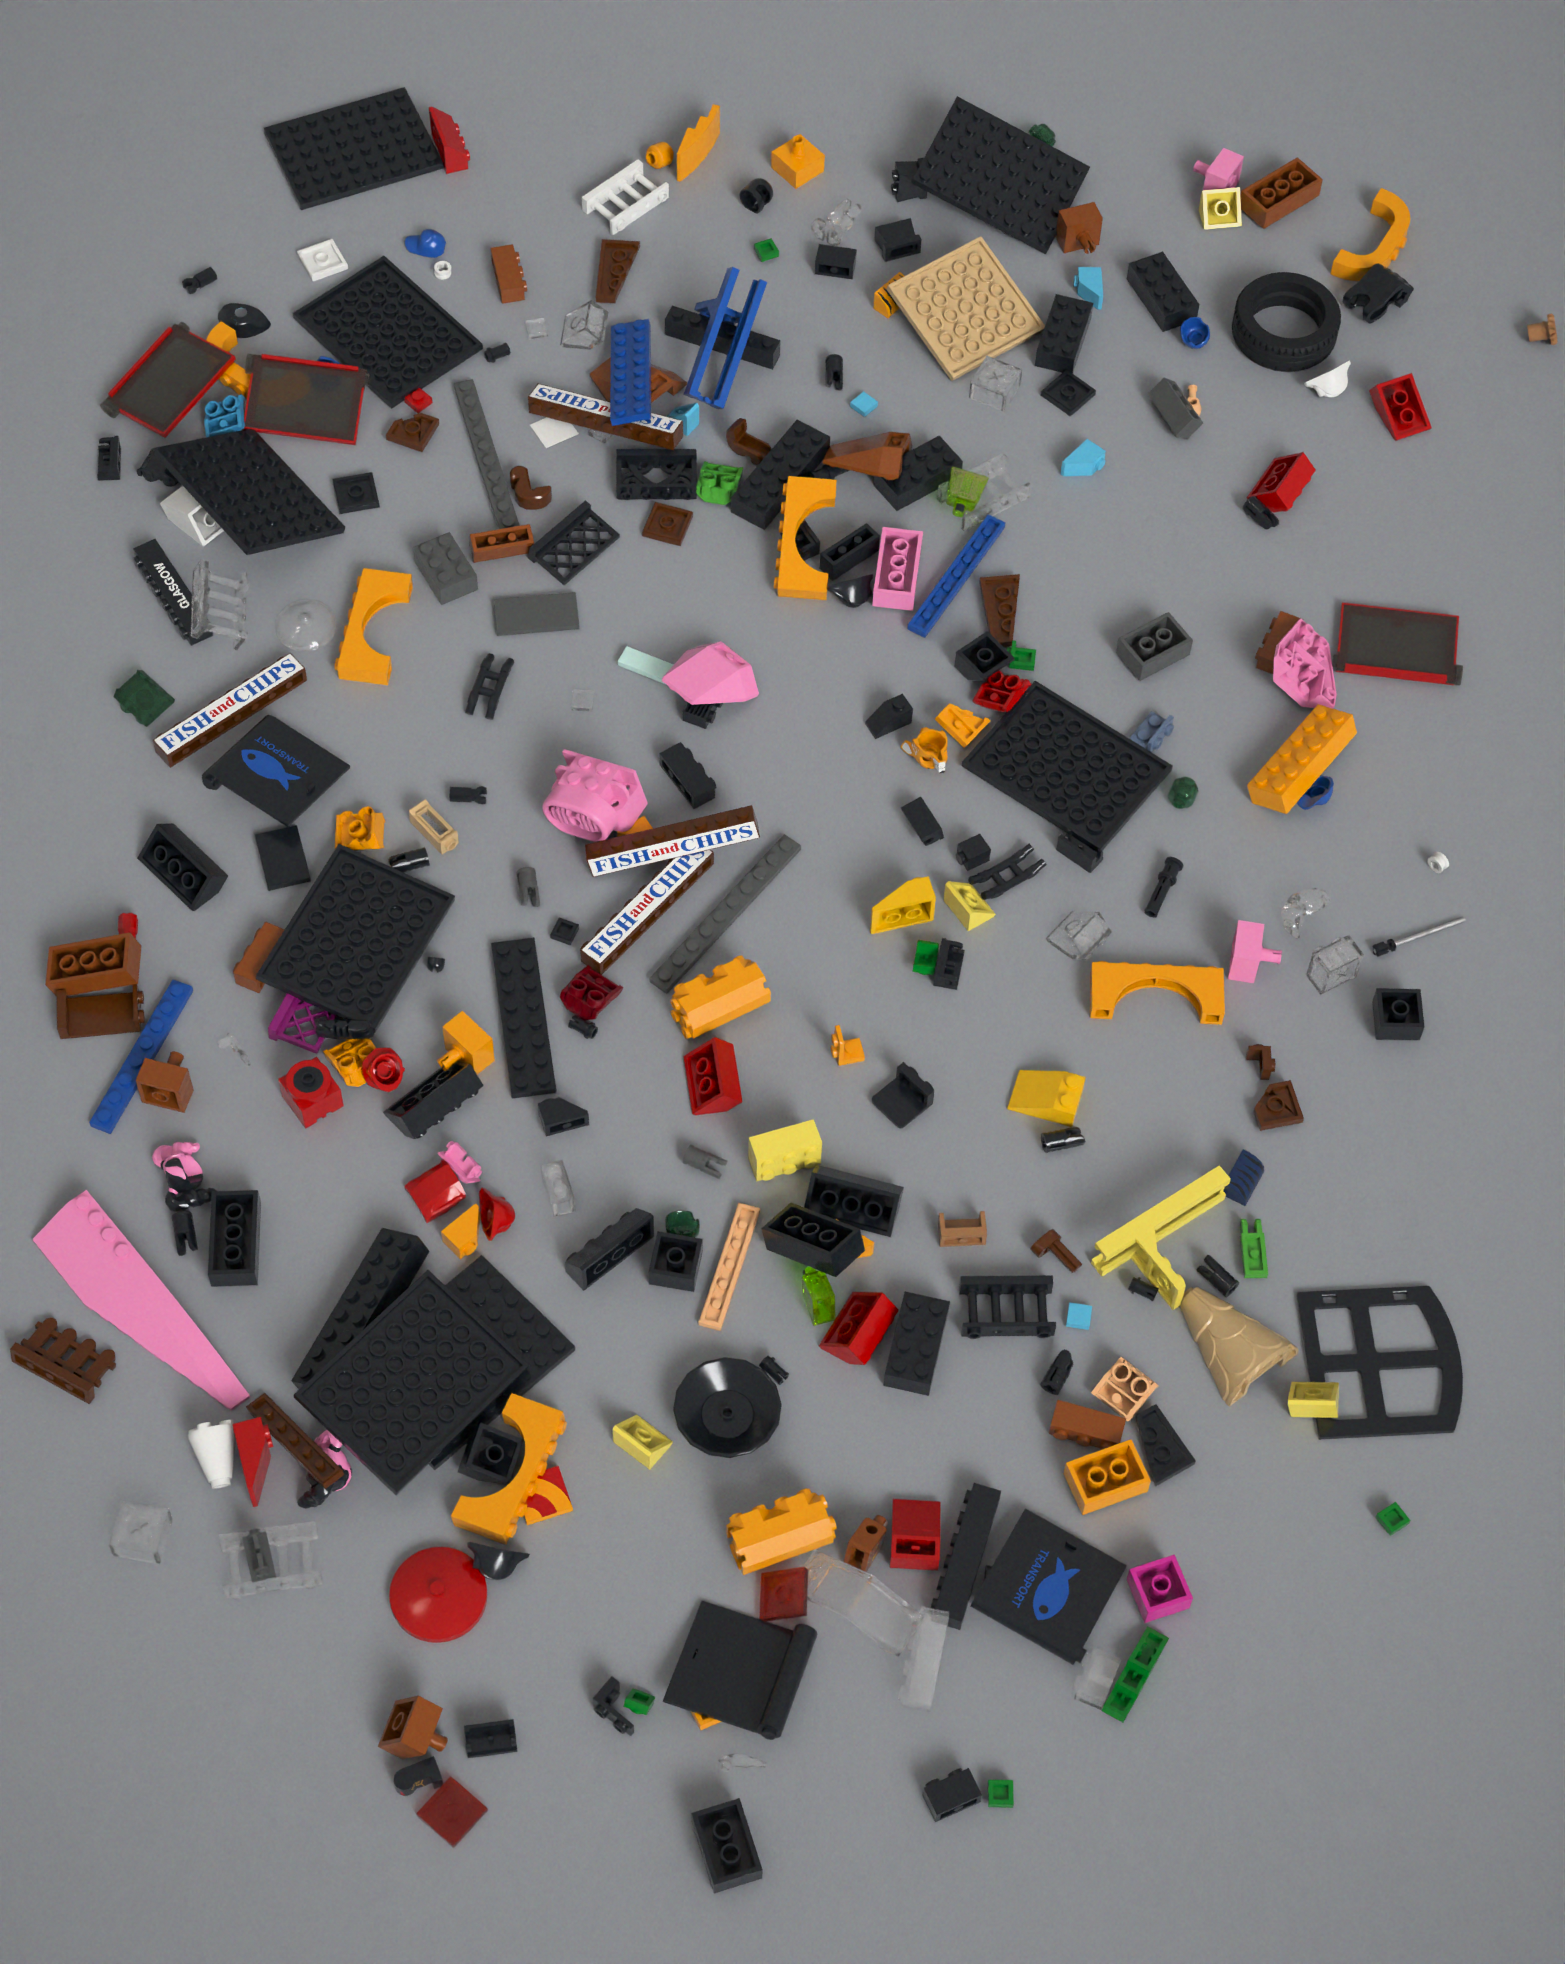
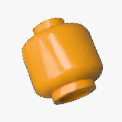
[646,142,674,169]

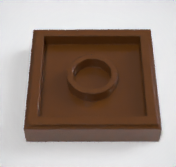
[642,502,693,546]

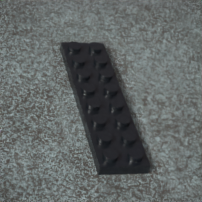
[491,937,556,1099]

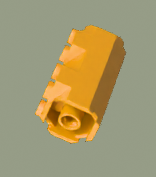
[670,955,771,1039]
[726,1488,837,1575]

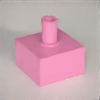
[1193,148,1244,190]
[1228,920,1282,983]

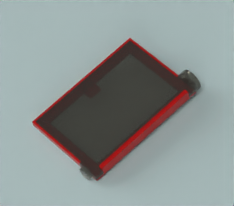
[100,322,236,438]
[243,354,370,445]
[1332,603,1463,686]

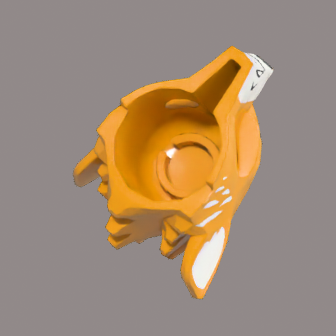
[900,727,948,773]

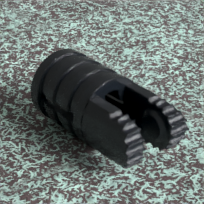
[825,354,843,391]
[1242,496,1280,530]
[388,847,430,872]
[1041,1127,1086,1153]
[172,1211,198,1256]
[1196,1255,1240,1297]
[1040,1349,1074,1395]

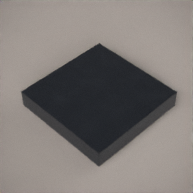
[1040,369,1096,416]
[333,472,380,514]

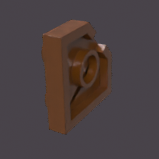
[386,413,439,452]
[1253,1080,1304,1131]

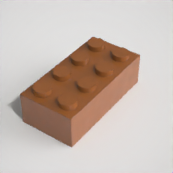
[1240,157,1323,229]
[45,933,142,997]

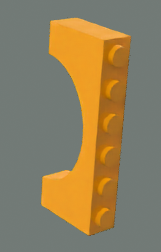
[774,476,837,600]
[335,568,413,685]
[1090,961,1225,1025]
[451,1393,567,1545]

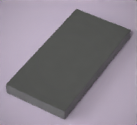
[494,592,579,636]

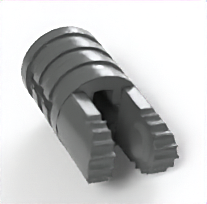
[516,867,540,907]
[683,1145,728,1179]

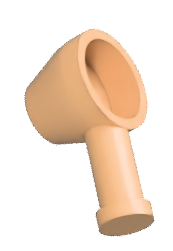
[1187,385,1201,416]

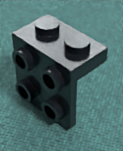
[872,1062,934,1129]

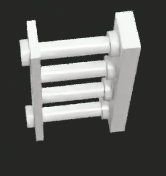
[582,160,669,235]

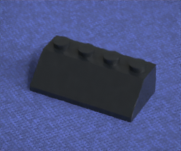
[137,823,228,911]
[383,1061,484,1139]
[804,1165,904,1237]
[565,1208,654,1291]

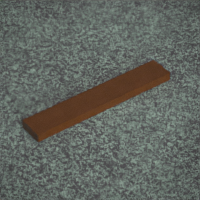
[246,1393,345,1489]

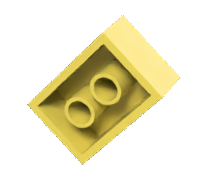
[748,1119,822,1182]

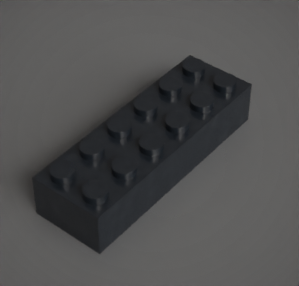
[731,420,830,530]

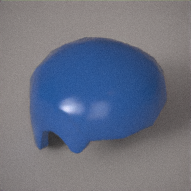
[1180,317,1210,349]

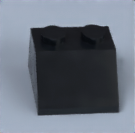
[954,631,1014,681]
[458,1423,524,1485]

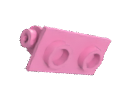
[437,1141,482,1184]

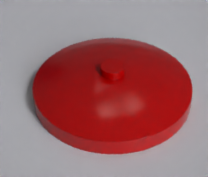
[389,1547,487,1643]

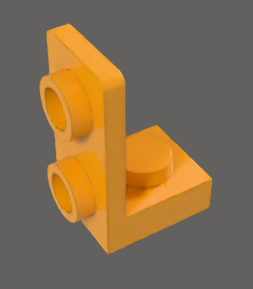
[830,1025,865,1066]

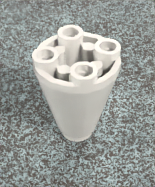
[188,1420,235,1489]

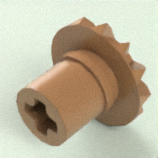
[1527,314,1558,345]

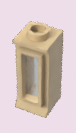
[409,799,459,855]

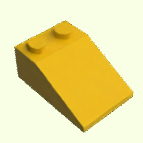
[870,876,936,934]
[1007,1070,1086,1127]

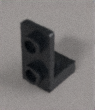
[593,1676,634,1736]

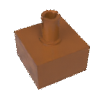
[1055,202,1103,254]
[136,1051,194,1113]
[378,1695,448,1759]

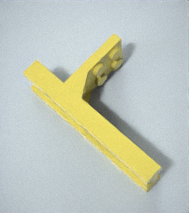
[1091,1165,1230,1310]

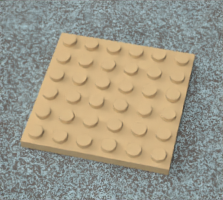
[886,236,1045,381]

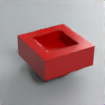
[404,388,433,413]

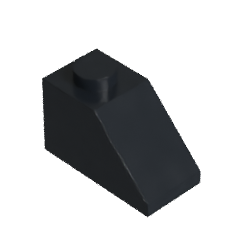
[865,693,913,739]
[538,1097,589,1137]

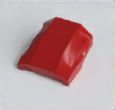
[972,671,1032,712]
[404,1159,466,1223]

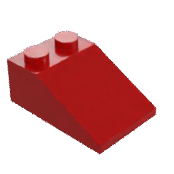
[1369,373,1432,441]
[232,1417,274,1507]

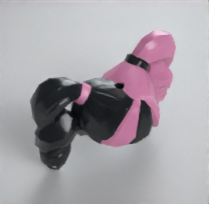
[152,1142,217,1212]
[297,1430,352,1509]

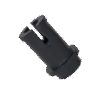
[484,343,511,363]
[568,1015,598,1039]
[1128,1277,1159,1301]
[759,1355,789,1385]

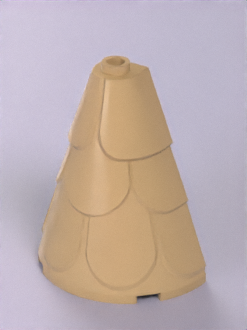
[1180,1287,1299,1407]

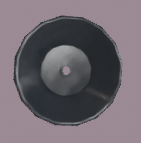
[673,1357,782,1458]

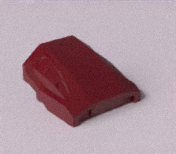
[560,965,623,1020]

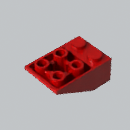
[890,1499,941,1571]

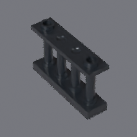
[959,1275,1056,1339]

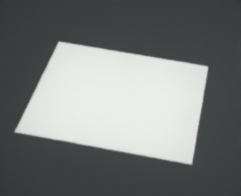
[530,417,579,448]

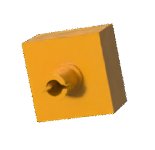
[771,134,825,189]
[437,1011,495,1075]

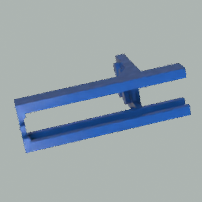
[683,267,767,409]

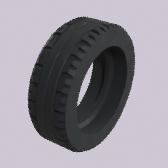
[1232,272,1341,372]

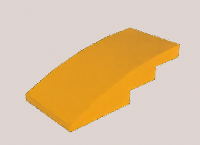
[677,104,720,182]

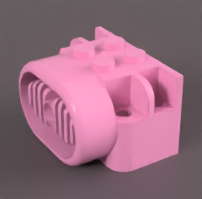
[542,749,648,842]

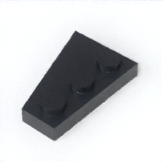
[1136,1404,1196,1487]

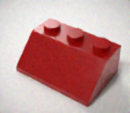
[429,107,470,174]
[1247,452,1316,513]
[683,1037,743,1115]
[819,1292,899,1365]

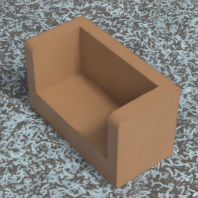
[938,1211,987,1247]

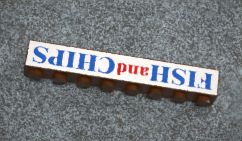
[528,383,683,450]
[153,653,307,768]
[585,805,760,877]
[580,850,714,975]

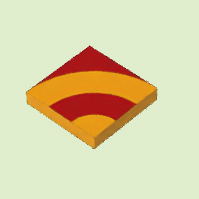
[524,1466,573,1525]

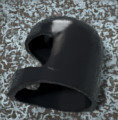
[739,178,773,214]

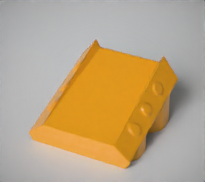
[335,806,386,850]

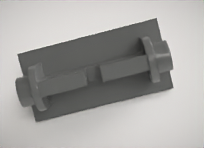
[242,1529,276,1583]

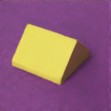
[1198,187,1242,229]
[944,881,996,931]
[1288,1382,1339,1418]
[613,1415,673,1470]

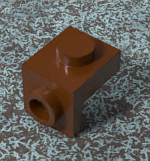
[1246,1044,1276,1080]

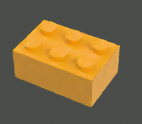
[1063,1439,1151,1515]

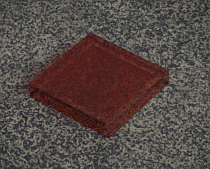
[759,1566,808,1622]
[416,1776,488,1848]

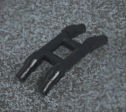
[465,653,514,720]
[968,843,1047,900]

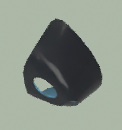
[218,303,271,338]

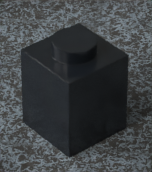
[956,834,991,871]

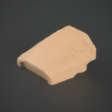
[1091,1357,1159,1422]

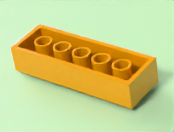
[1247,704,1357,814]

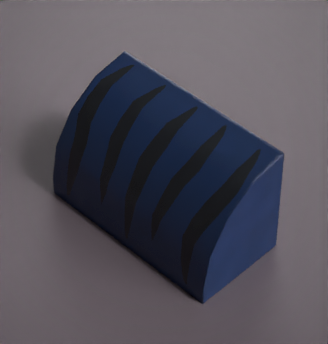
[1224,1149,1264,1206]

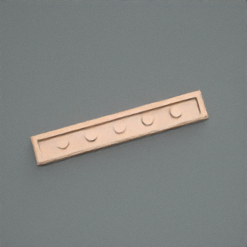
[699,1203,760,1331]

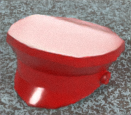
[362,1048,405,1092]

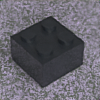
[1372,988,1424,1040]
[648,1231,703,1292]

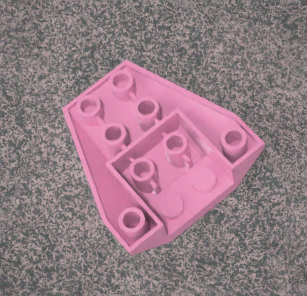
[1273,619,1337,709]
[662,641,759,705]

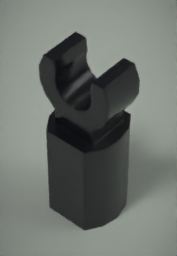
[182,267,217,294]
[449,786,487,804]

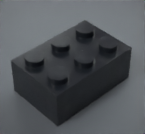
[691,1798,763,1894]

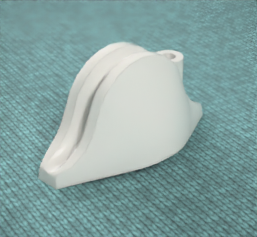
[1304,360,1351,398]

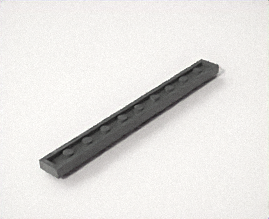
[454,379,520,529]
[650,834,801,994]

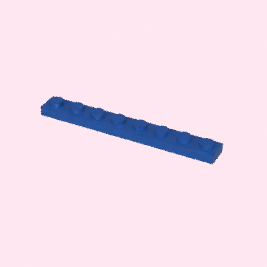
[907,514,1006,638]
[89,979,193,1134]

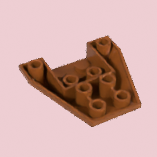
[590,357,687,403]
[823,432,912,480]

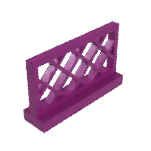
[268,994,337,1054]

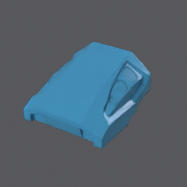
[204,394,245,437]

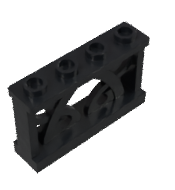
[616,449,697,500]

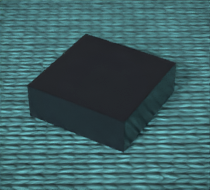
[550,918,579,946]

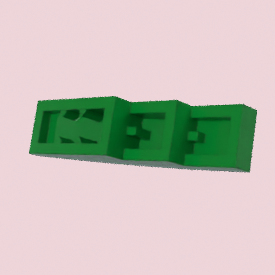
[1102,1626,1169,1723]

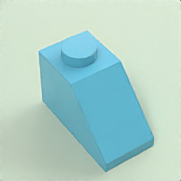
[1073,267,1103,310]
[1061,439,1106,476]

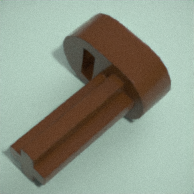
[1030,1229,1082,1273]

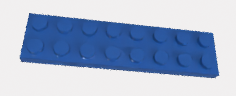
[610,319,651,426]

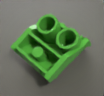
[696,461,743,505]

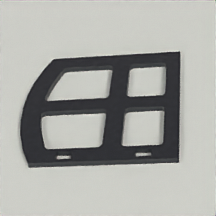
[1297,1286,1463,1440]

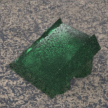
[114,670,175,727]

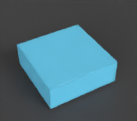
[850,391,878,417]
[1066,1302,1092,1330]

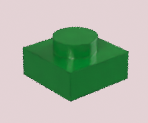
[754,238,779,262]
[1376,1502,1411,1536]
[623,1688,656,1715]
[987,1780,1014,1808]

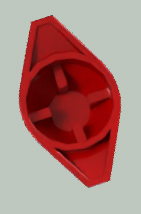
[479,1187,515,1241]

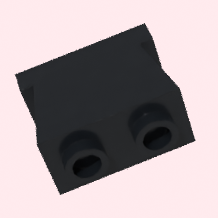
[891,158,927,202]
[874,218,922,262]

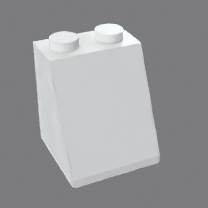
[160,485,224,547]

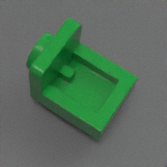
[1007,640,1036,671]
[912,940,939,975]

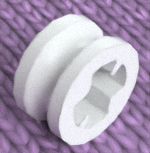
[434,261,451,280]
[1428,852,1449,874]

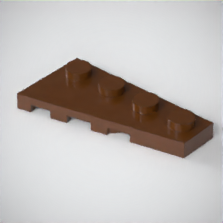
[596,239,640,303]
[979,574,1020,647]

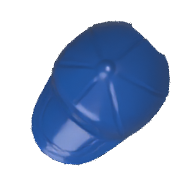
[405,229,446,258]
[1297,775,1334,810]

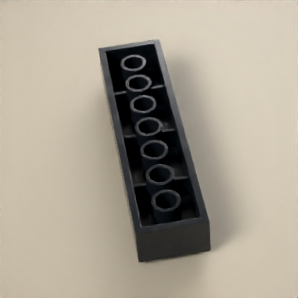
[291,1228,430,1390]

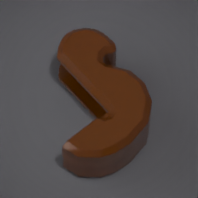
[726,418,772,465]
[510,466,552,510]

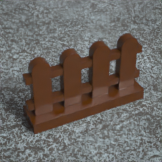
[10,1318,116,1404]

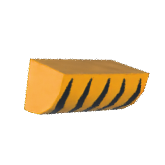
[873,272,904,318]

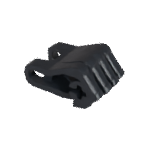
[1343,263,1414,324]

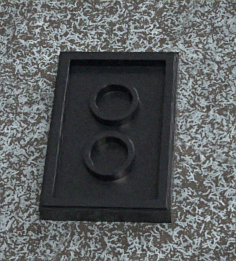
[255,825,311,891]

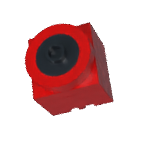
[278,1057,344,1129]

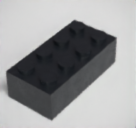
[1127,251,1200,332]
[1035,294,1093,374]
[874,435,963,511]
[208,1190,261,1287]
[761,1202,865,1277]
[883,1291,950,1396]

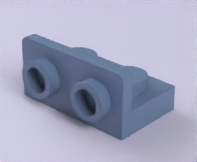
[1129,711,1174,752]

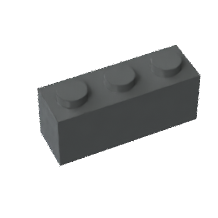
[1148,377,1203,440]

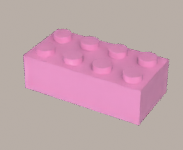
[872,527,923,611]

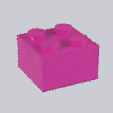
[1126,1554,1193,1623]

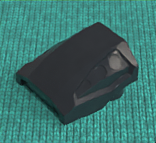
[137,448,179,487]

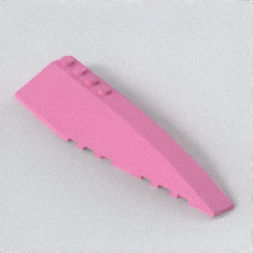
[32,1190,250,1411]

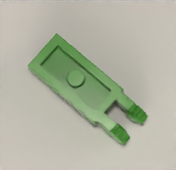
[1240,1219,1268,1278]

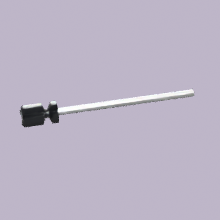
[1373,917,1466,957]

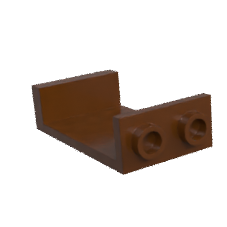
[57,984,145,1039]

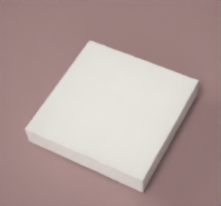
[297,239,348,282]

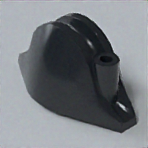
[827,574,873,608]
[467,1542,530,1580]

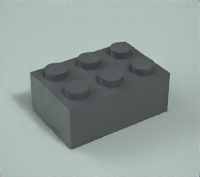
[413,532,478,605]
[1116,612,1193,681]

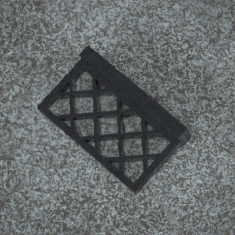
[528,500,620,585]

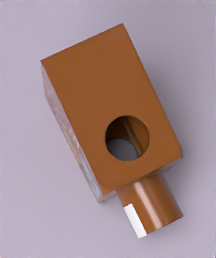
[843,1515,888,1576]

